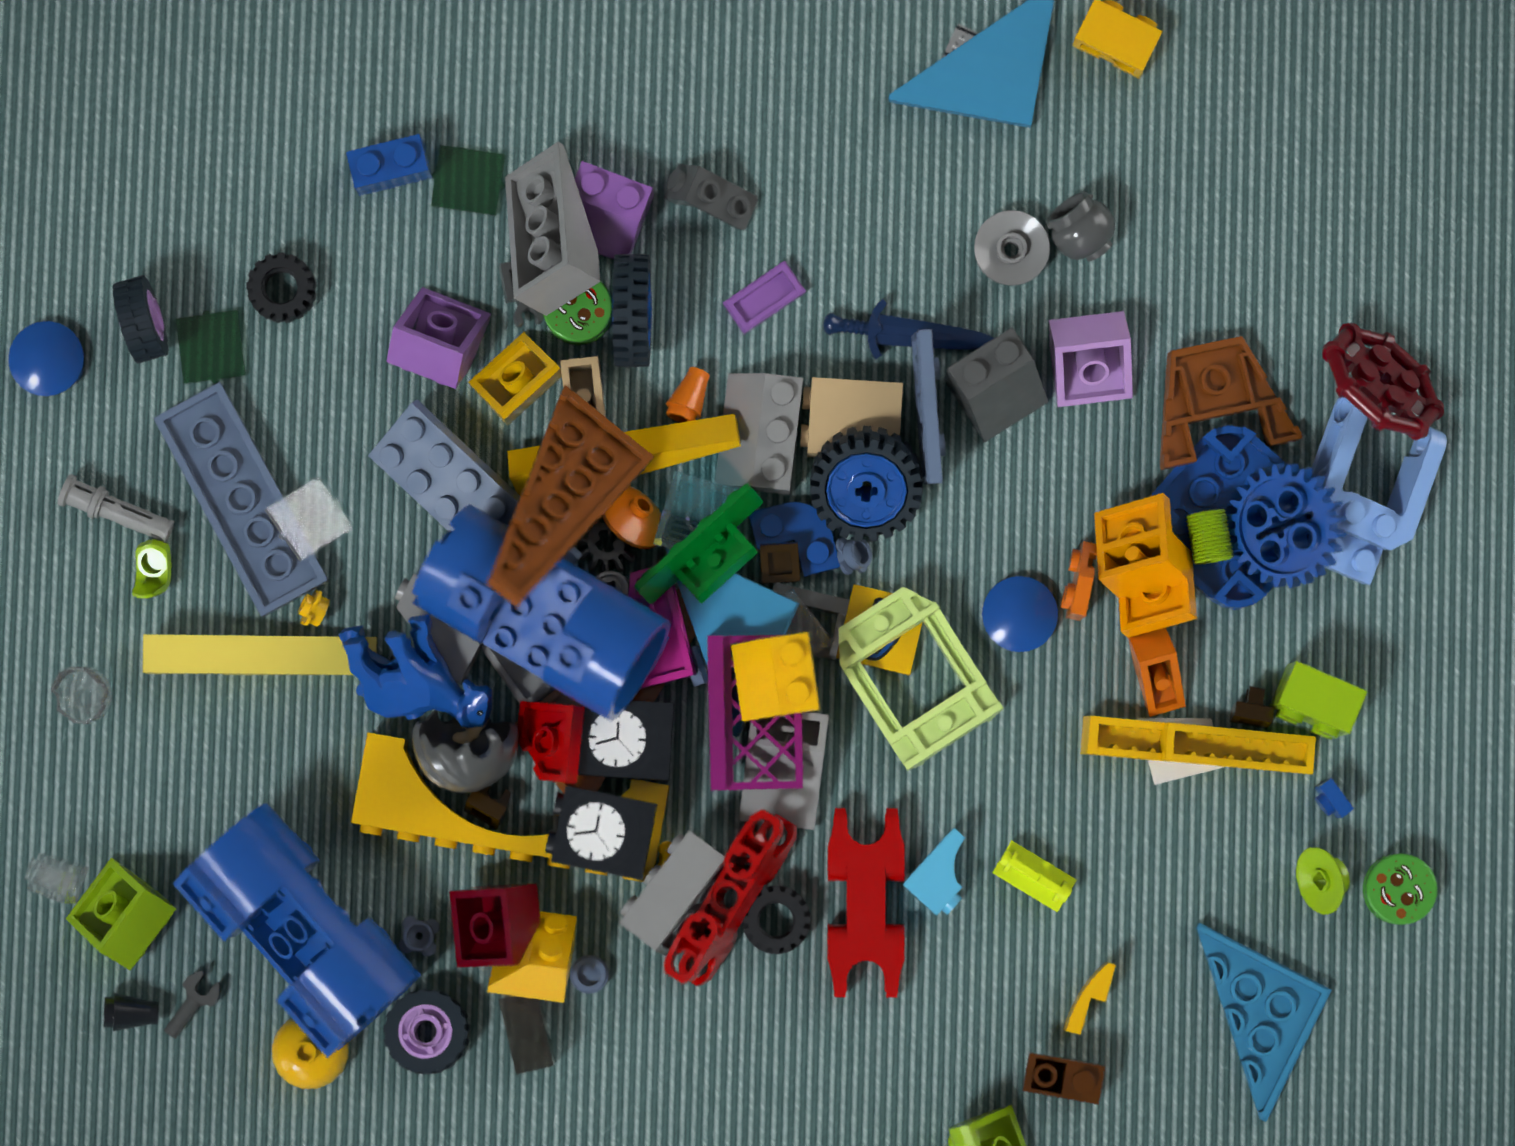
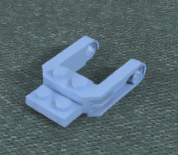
[1307,397,1447,585]

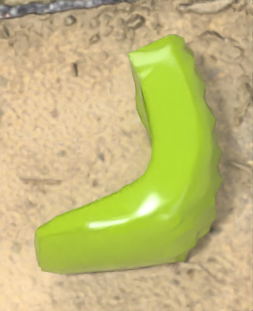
[132,539,172,599]

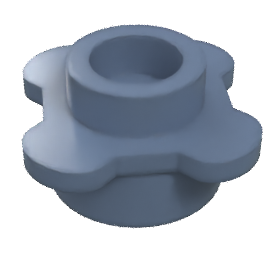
[836,536,872,575]
[399,916,440,956]

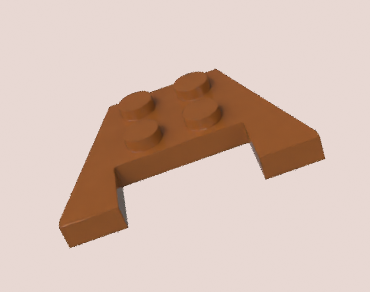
[1160,336,1303,470]

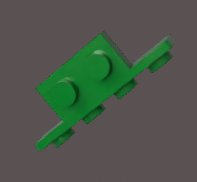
[634,483,763,604]

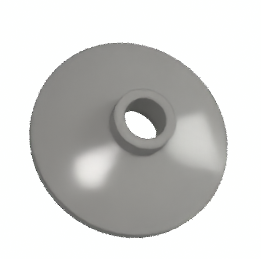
[974,210,1050,286]

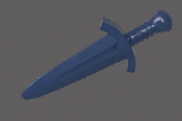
[823,298,995,360]

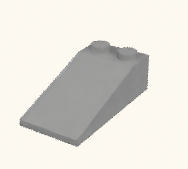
[505,142,601,316]

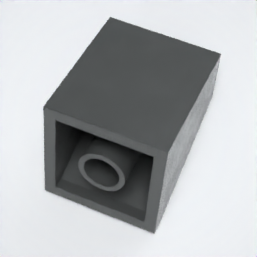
[944,327,1048,443]

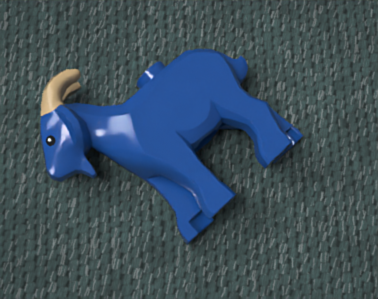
[339,614,493,743]

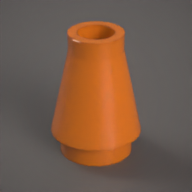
[666,367,710,423]

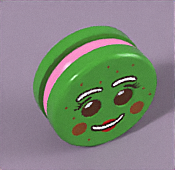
[544,282,612,345]
[1362,854,1437,925]

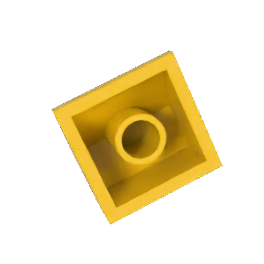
[731,632,819,722]
[487,911,577,1003]

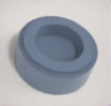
[570,955,609,994]

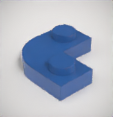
[749,502,840,577]

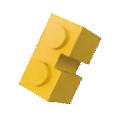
[1072,0,1163,79]

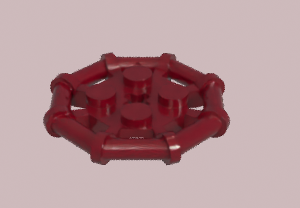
[1322,323,1444,440]

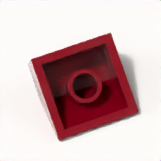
[449,883,541,968]

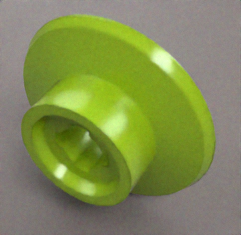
[1296,847,1350,915]

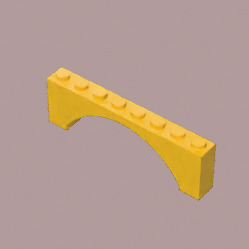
[351,732,670,882]

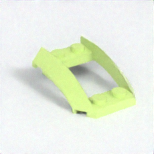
[839,587,1004,771]

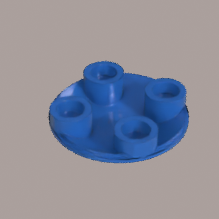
[8,321,84,396]
[982,576,1058,653]

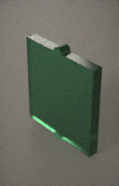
[431,145,506,216]
[176,310,246,384]

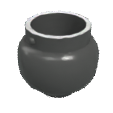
[1047,191,1115,261]

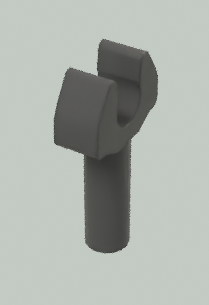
[164,971,222,1039]

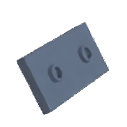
[911,329,946,485]

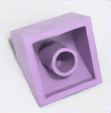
[1049,311,1133,407]

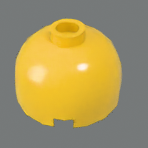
[272,1018,349,1089]

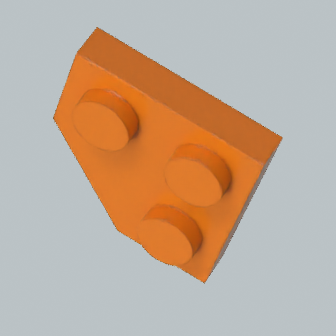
[1060,541,1097,621]

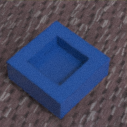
[1314,778,1354,818]

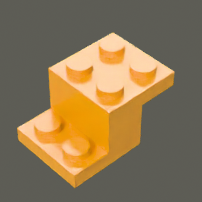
[1094,493,1197,638]

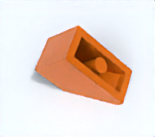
[1128,628,1186,717]

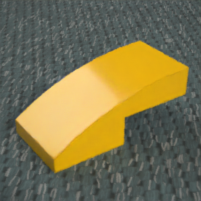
[1063,962,1116,1035]

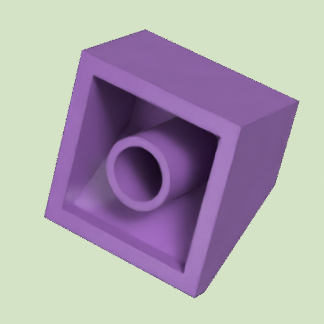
[575,161,654,260]
[386,287,491,389]

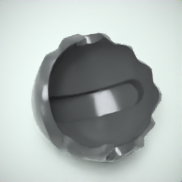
[413,710,519,793]

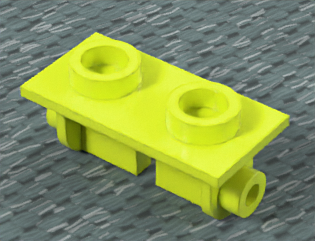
[992,840,1077,913]

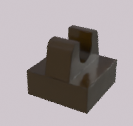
[760,542,800,583]
[1229,686,1274,729]
[464,785,511,830]

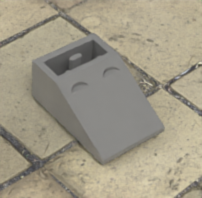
[739,712,829,830]

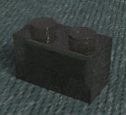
[499,995,556,1075]

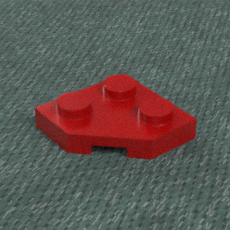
[518,701,584,784]

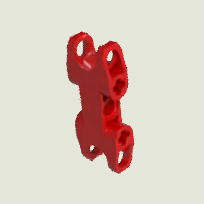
[827,808,905,998]
[664,809,797,986]

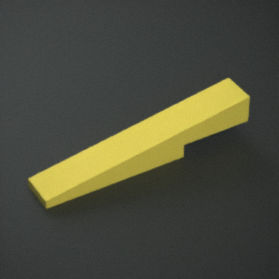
[143,634,377,675]

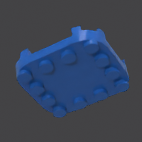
[1149,425,1312,610]

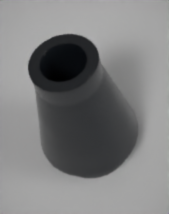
[104,993,159,1031]

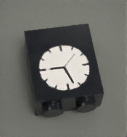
[578,701,674,781]
[545,786,658,880]

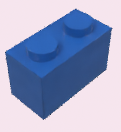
[346,134,432,196]

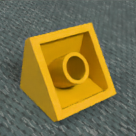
[468,332,562,426]

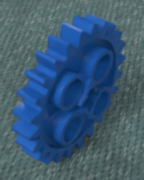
[1227,463,1347,588]

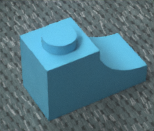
[902,828,965,916]

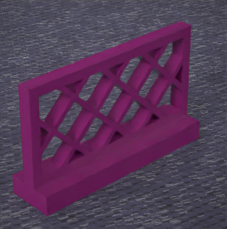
[707,634,803,791]

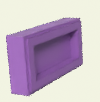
[723,261,806,335]

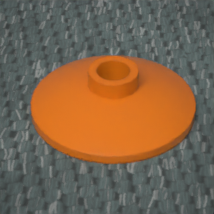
[602,486,665,549]

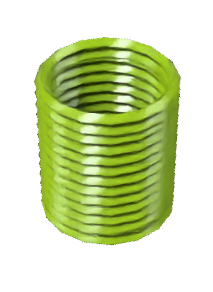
[1185,509,1234,565]

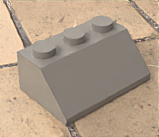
[714,373,803,495]
[619,830,725,956]

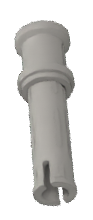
[57,474,175,543]

